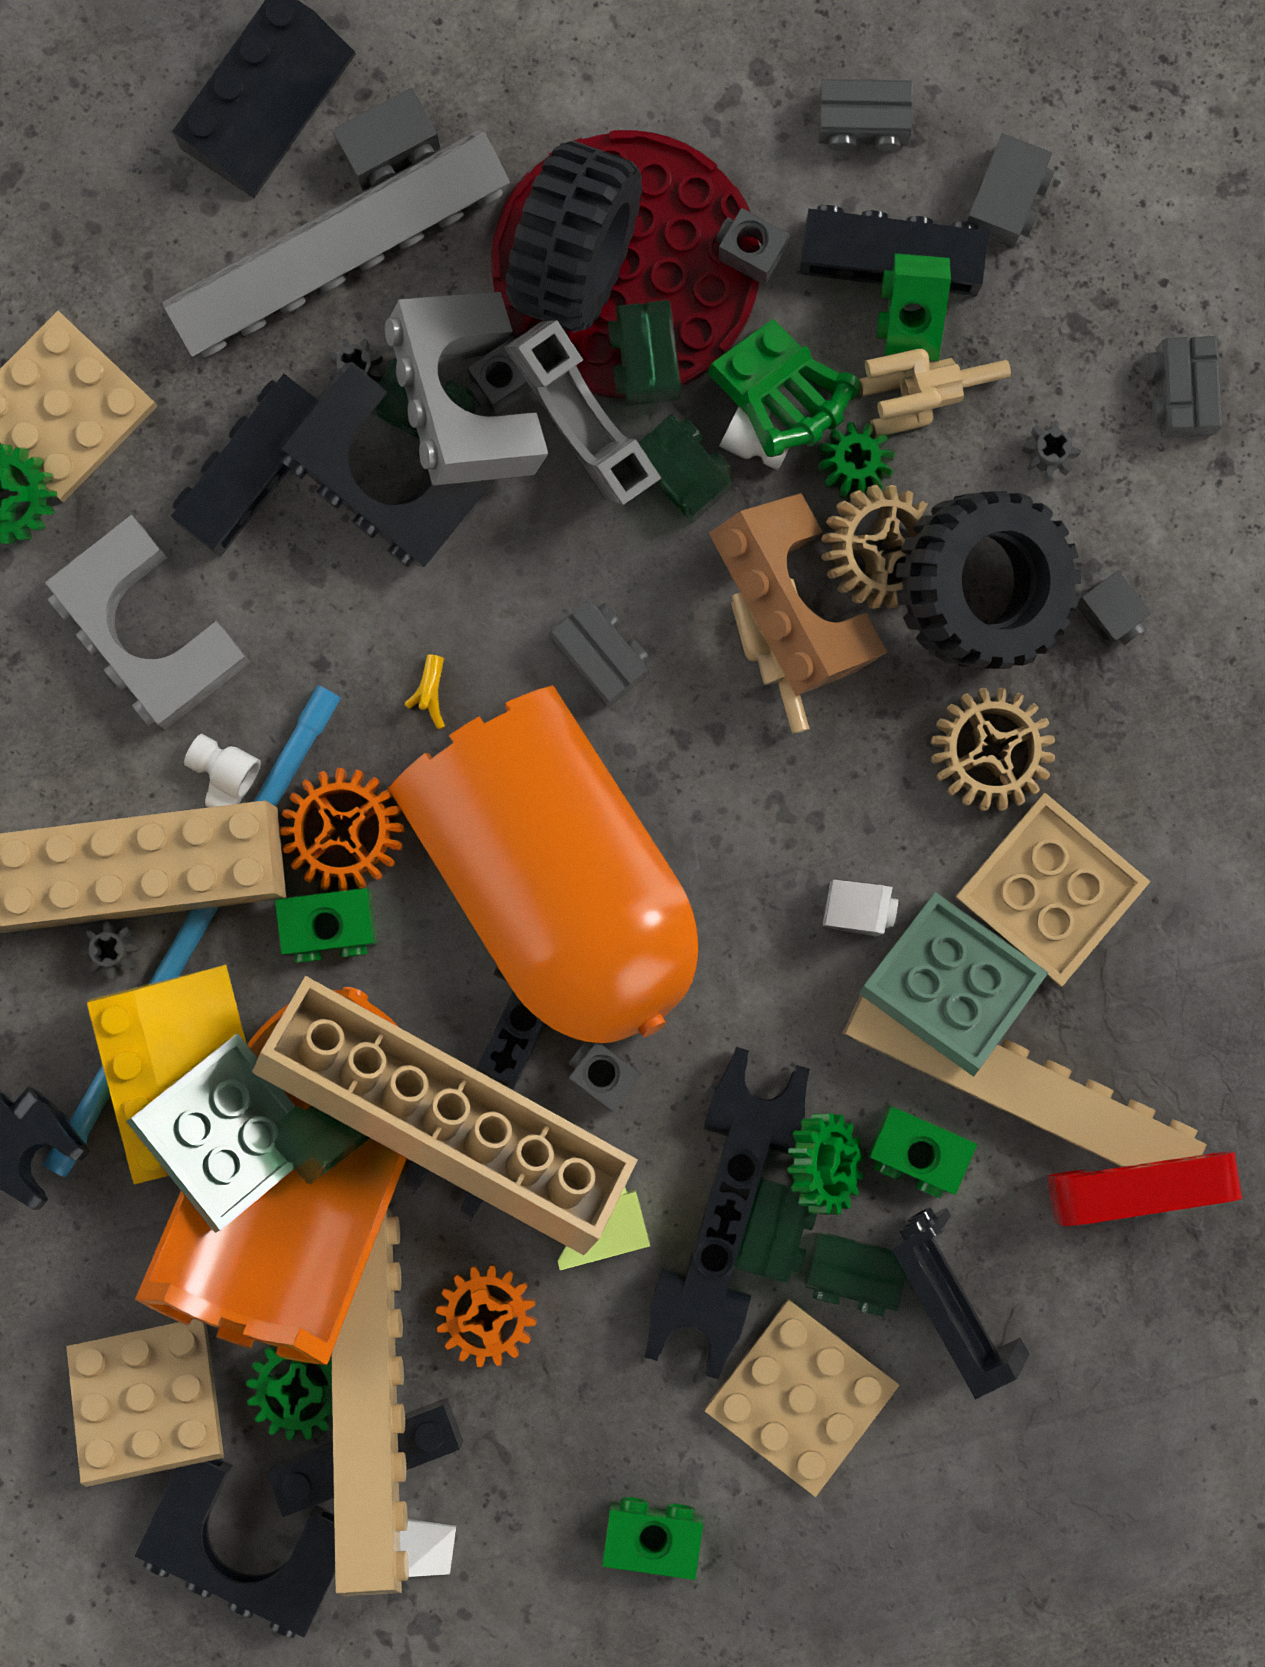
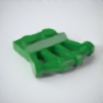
[707,318,861,457]

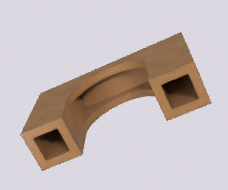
[709,493,888,696]

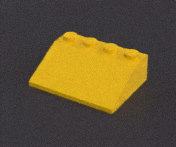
[87,964,247,1185]

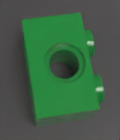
[876,253,951,361]
[275,888,378,963]
[866,1105,978,1199]
[602,1497,703,1580]

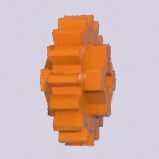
[436,1264,537,1367]

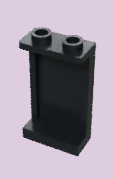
[891,1207,1029,1400]

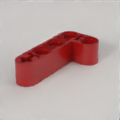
[1047,1151,1243,1226]

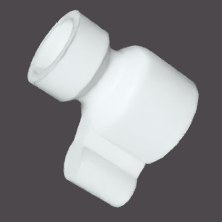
[719,403,789,471]
[184,734,261,807]

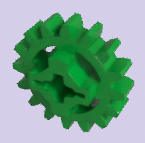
[0,444,57,544]
[788,1113,864,1215]
[246,1346,333,1441]

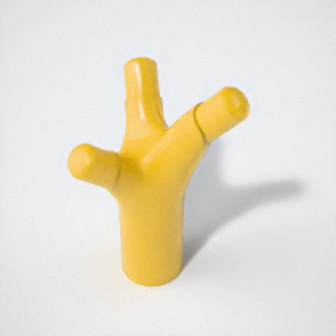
[405,654,445,729]

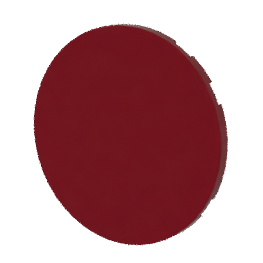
[491,130,760,398]

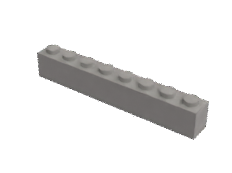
[162,130,510,357]

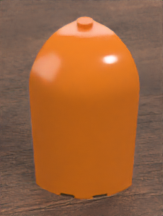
[388,685,698,1043]
[135,987,407,1365]

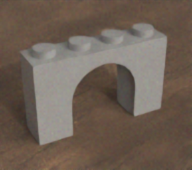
[385,292,549,485]
[504,320,661,505]
[45,515,251,730]

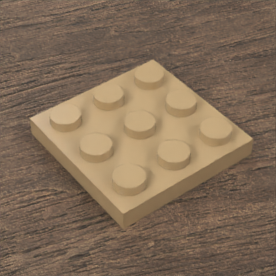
[0,311,158,503]
[954,792,1151,987]
[704,1298,900,1497]
[66,1319,224,1487]

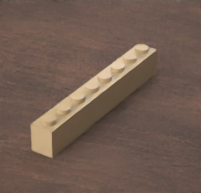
[842,995,1207,1167]
[332,1208,409,1597]

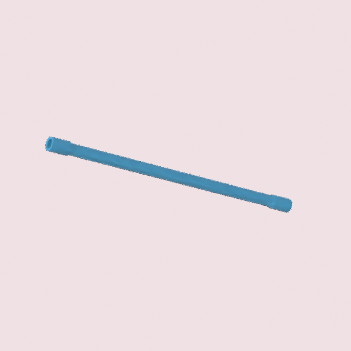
[42,685,341,1177]

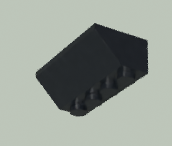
[172,0,356,198]

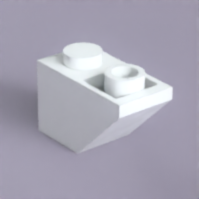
[822,880,898,937]

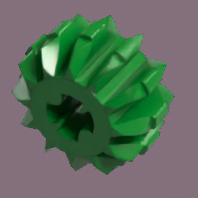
[817,422,895,499]

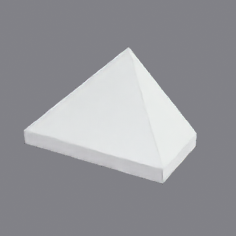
[400,1519,456,1577]

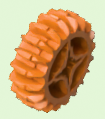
[280,768,405,891]

